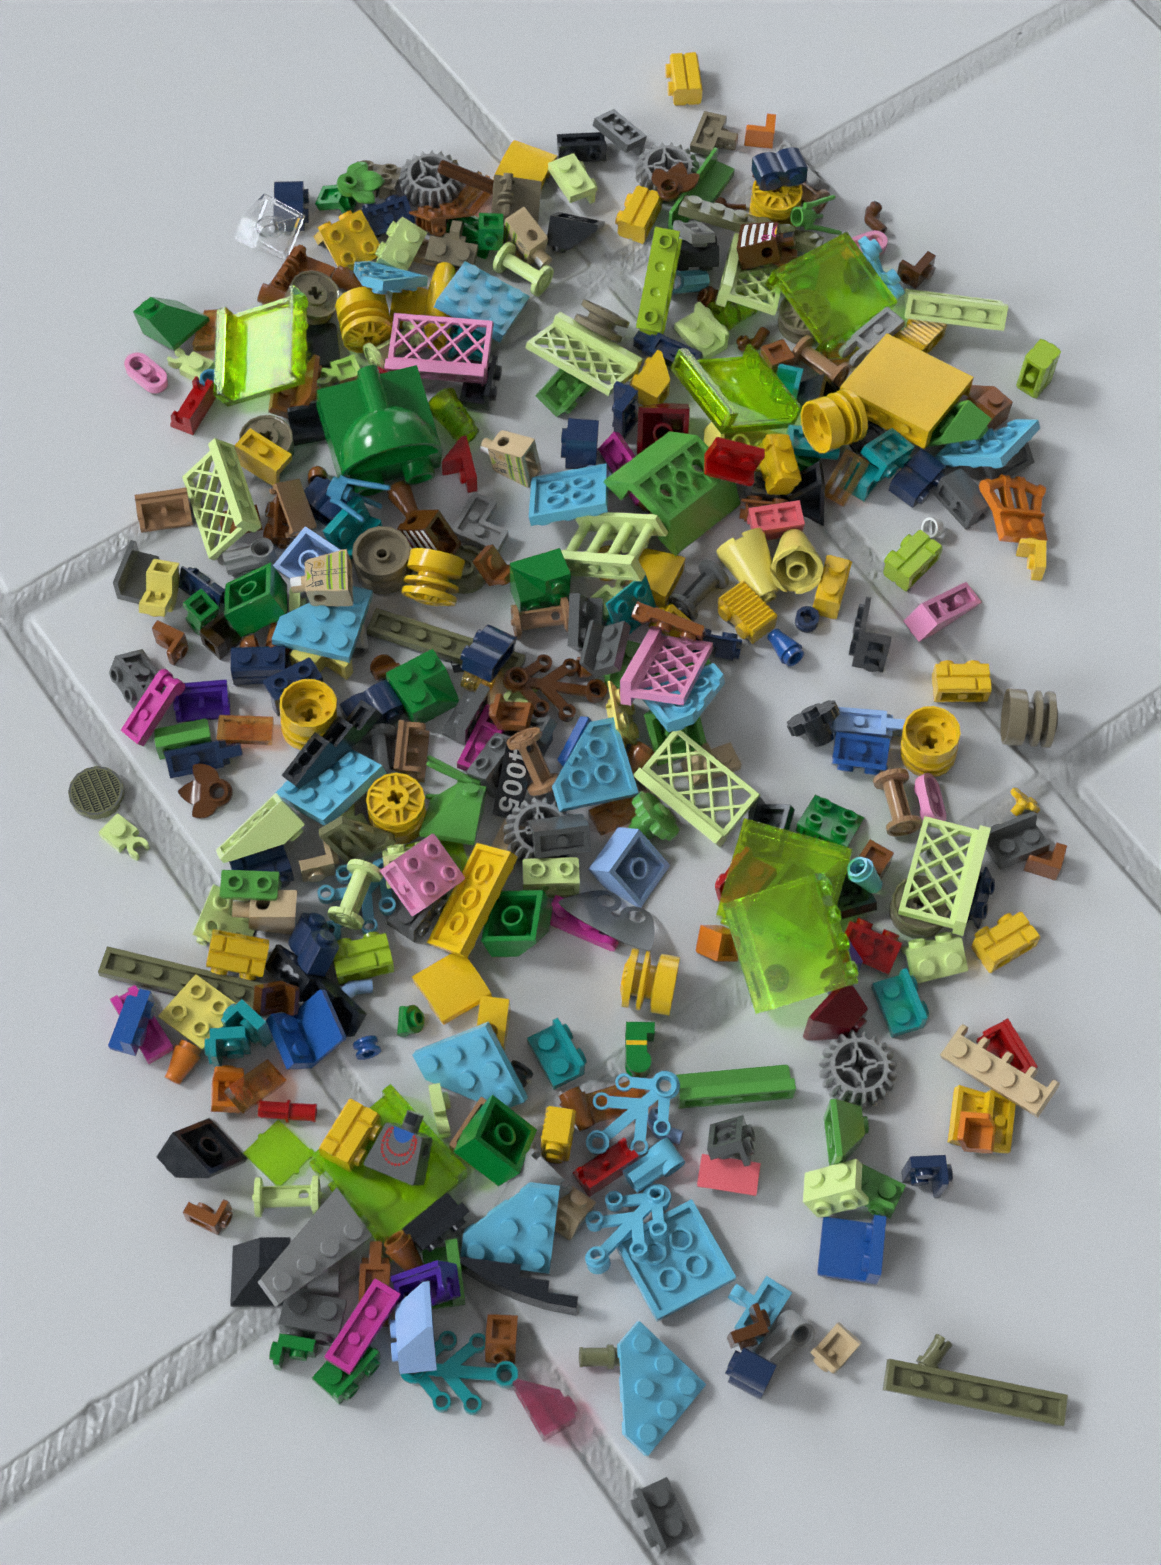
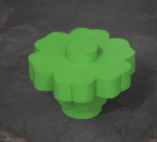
[628,791,679,841]

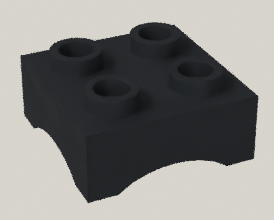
[677,236,719,271]

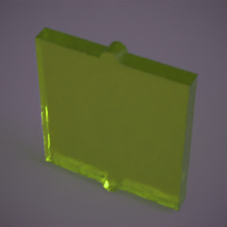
[243,1119,314,1186]

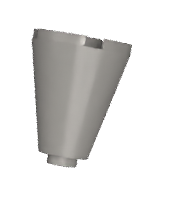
[494,1147,574,1208]

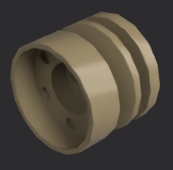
[1000,688,1058,748]

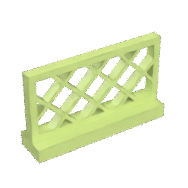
[716,233,784,316]
[904,288,1009,331]
[525,312,643,396]
[182,438,262,560]
[633,730,761,847]
[898,816,991,936]

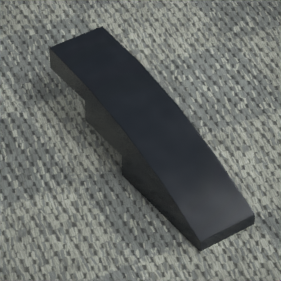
[281,700,383,788]
[265,944,367,1037]
[460,1257,578,1316]

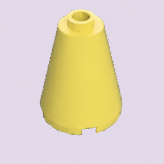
[716,528,779,603]
[770,529,823,594]

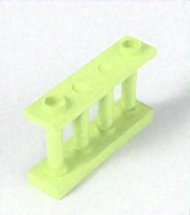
[550,512,668,581]

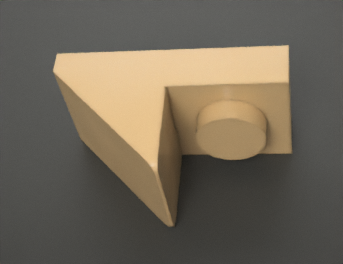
[680,742,742,787]

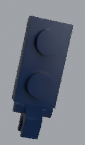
[633,330,703,376]
[164,739,243,779]

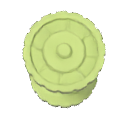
[493,242,554,297]
[363,321,425,371]
[327,859,383,930]
[252,1175,323,1217]

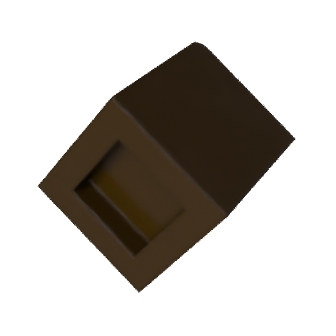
[199,612,242,660]

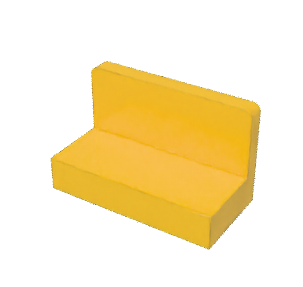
[234,428,292,486]

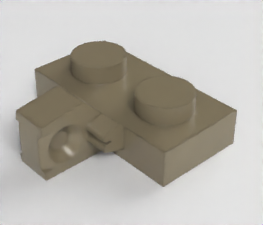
[690,111,738,156]
[425,220,478,268]

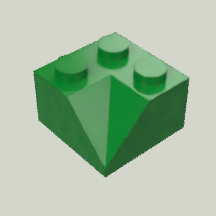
[510,548,571,612]
[224,562,287,637]
[386,648,459,723]
[481,890,553,957]
[454,1095,537,1187]

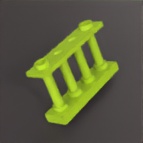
[636,227,683,336]

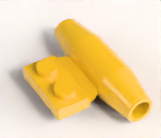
[389,262,456,351]

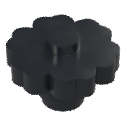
[787,700,840,747]

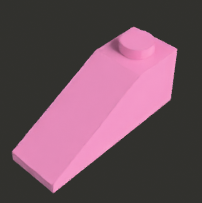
[904,582,982,642]

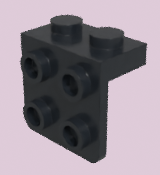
[280,311,340,371]
[848,596,892,672]

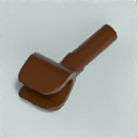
[714,197,746,210]

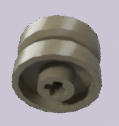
[352,526,413,595]

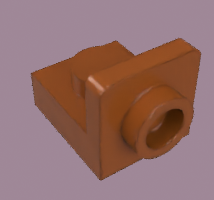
[472,544,510,586]
[152,620,189,666]
[183,1199,233,1235]
[485,1314,518,1364]

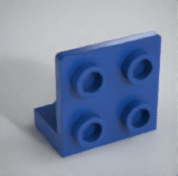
[266,990,346,1070]
[817,1215,886,1284]

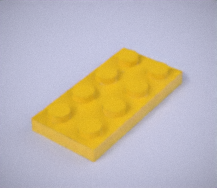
[427,843,518,958]

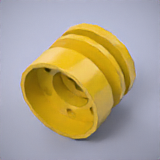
[749,180,803,228]
[335,287,392,353]
[801,389,868,453]
[401,548,465,606]
[280,679,337,750]
[900,706,961,777]
[366,773,426,845]
[620,948,680,1016]

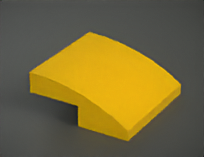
[493,140,558,189]
[412,953,492,1025]
[947,1085,1016,1154]

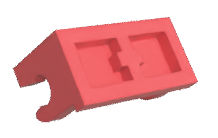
[747,500,805,540]
[697,1154,761,1196]

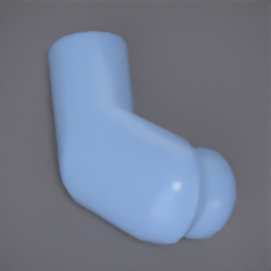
[340,979,373,998]
[647,1107,684,1145]

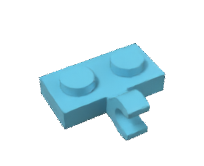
[728,1276,792,1345]

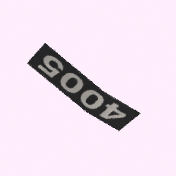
[492,738,531,818]

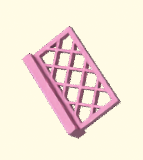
[384,313,494,384]
[620,626,713,706]

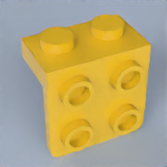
[313,210,380,271]

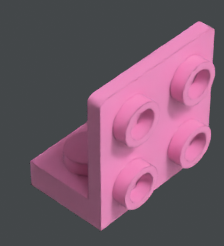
[380,834,465,917]

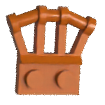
[979,474,1048,543]

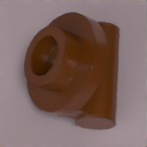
[697,286,720,315]
[370,654,400,681]

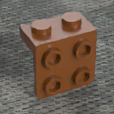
[268,355,322,419]

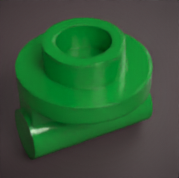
[397,1005,425,1037]

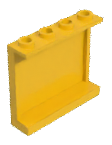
[840,333,974,449]

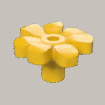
[1010,787,1040,816]

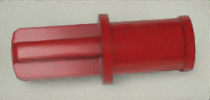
[258,1099,317,1123]

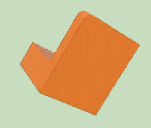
[744,113,776,149]
[696,925,743,962]
[957,1111,996,1154]

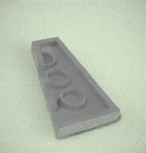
[258,1188,372,1307]

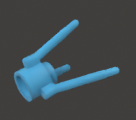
[326,475,391,522]

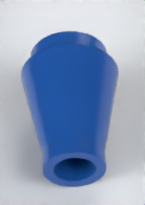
[767,628,804,666]

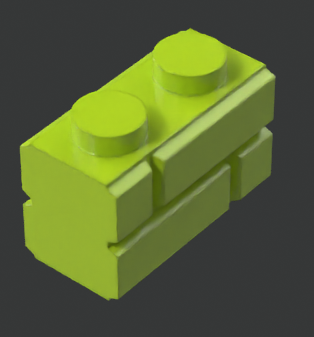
[1016,339,1061,398]
[883,530,943,591]
[333,932,394,985]

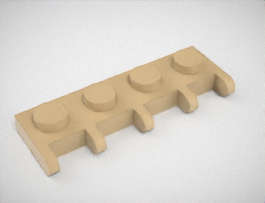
[940,1024,1060,1118]

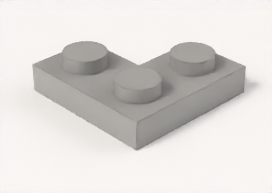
[452,492,509,552]

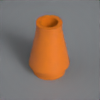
[165,1039,202,1085]

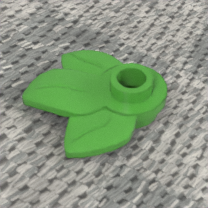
[336,162,385,204]

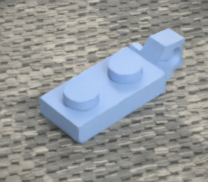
[832,707,906,739]

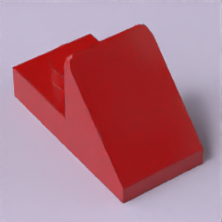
[442,435,478,493]

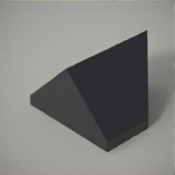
[781,462,825,526]

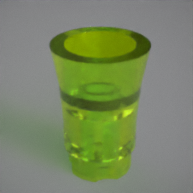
[707,289,764,331]
[428,387,479,443]

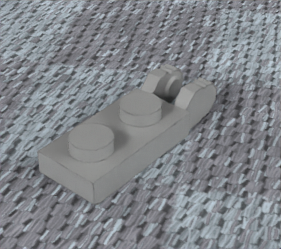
[673,219,715,247]
[839,307,905,367]

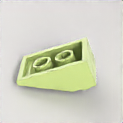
[216,793,305,863]

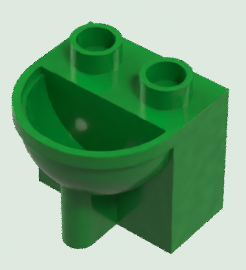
[317,365,443,497]

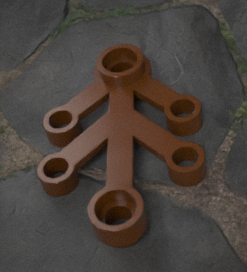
[503,654,608,722]

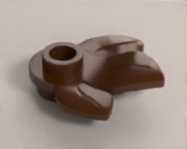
[651,162,700,201]
[178,764,233,818]

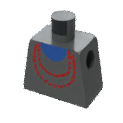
[364,1110,433,1185]

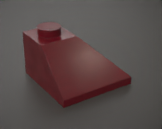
[636,403,690,456]
[803,977,868,1041]

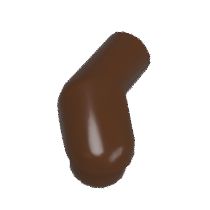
[864,201,887,233]
[736,327,770,353]

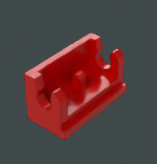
[170,376,217,435]
[976,1018,1038,1074]
[572,1137,639,1197]

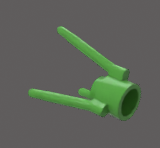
[790,195,842,235]
[425,755,481,799]

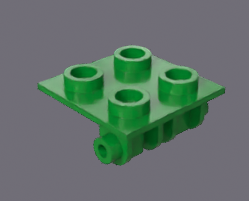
[795,794,865,854]

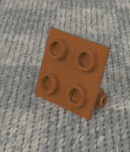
[409,203,474,237]
[271,245,336,292]

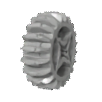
[635,142,699,202]
[399,150,464,208]
[503,797,573,861]
[819,1031,897,1109]

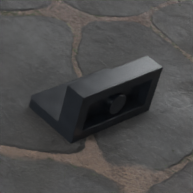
[287,402,326,446]

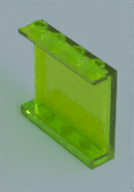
[765,232,898,353]
[213,285,308,407]
[670,344,802,434]
[716,818,853,951]
[722,873,859,1014]
[308,1083,468,1244]

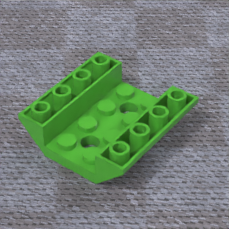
[603,431,741,556]

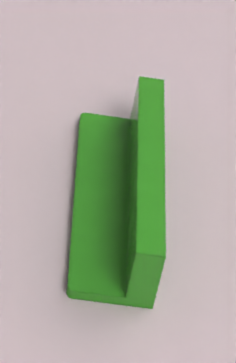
[668,147,735,230]
[676,1065,796,1109]

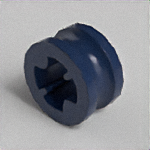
[795,606,820,633]

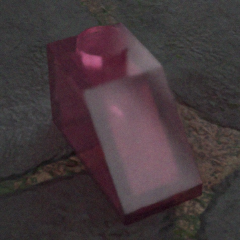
[512,1379,578,1442]

